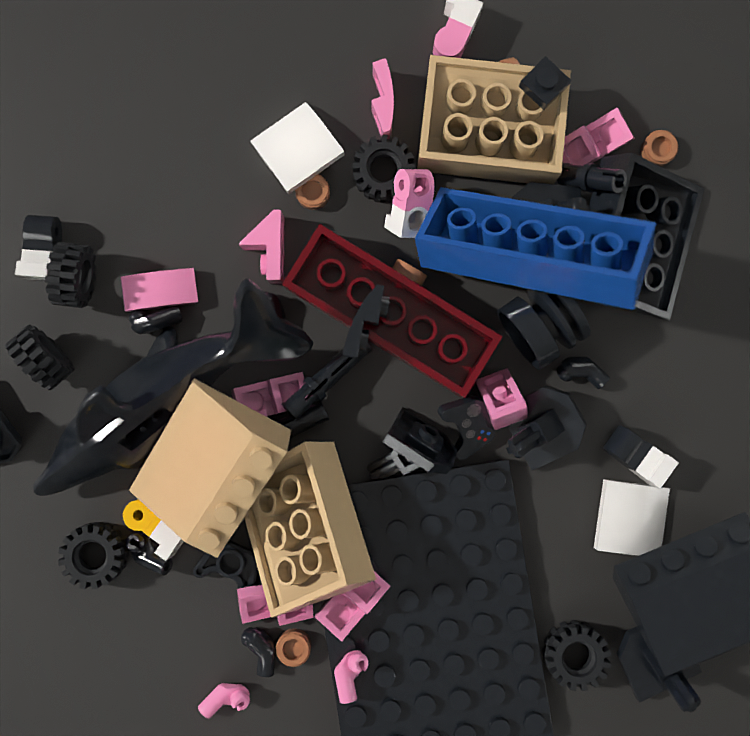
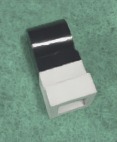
[15,215,62,281]
[603,425,679,489]

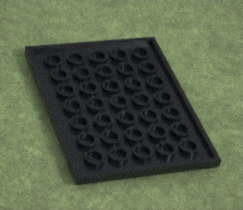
[320,459,554,736]

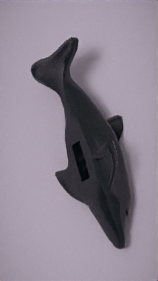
[33,278,314,496]

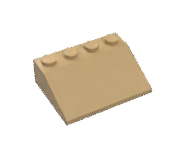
[417,55,571,184]
[129,378,291,558]
[244,442,376,618]

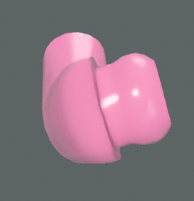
[334,650,369,704]
[198,683,250,719]

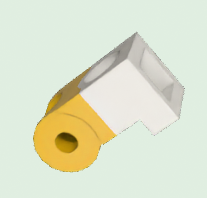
[123,499,184,561]

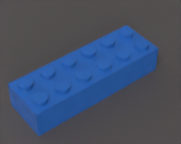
[415,187,656,310]

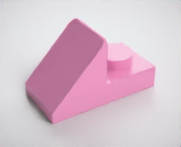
[239,210,284,284]
[476,368,527,430]

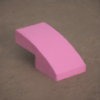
[371,58,394,139]
[563,108,635,171]
[120,268,198,312]
[231,372,308,416]
[314,572,391,641]
[237,585,314,626]

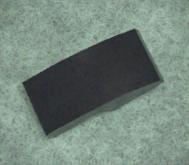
[343,285,390,359]

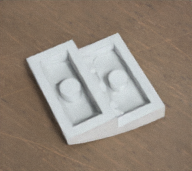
[250,102,345,194]
[594,479,670,556]

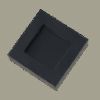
[518,56,572,110]

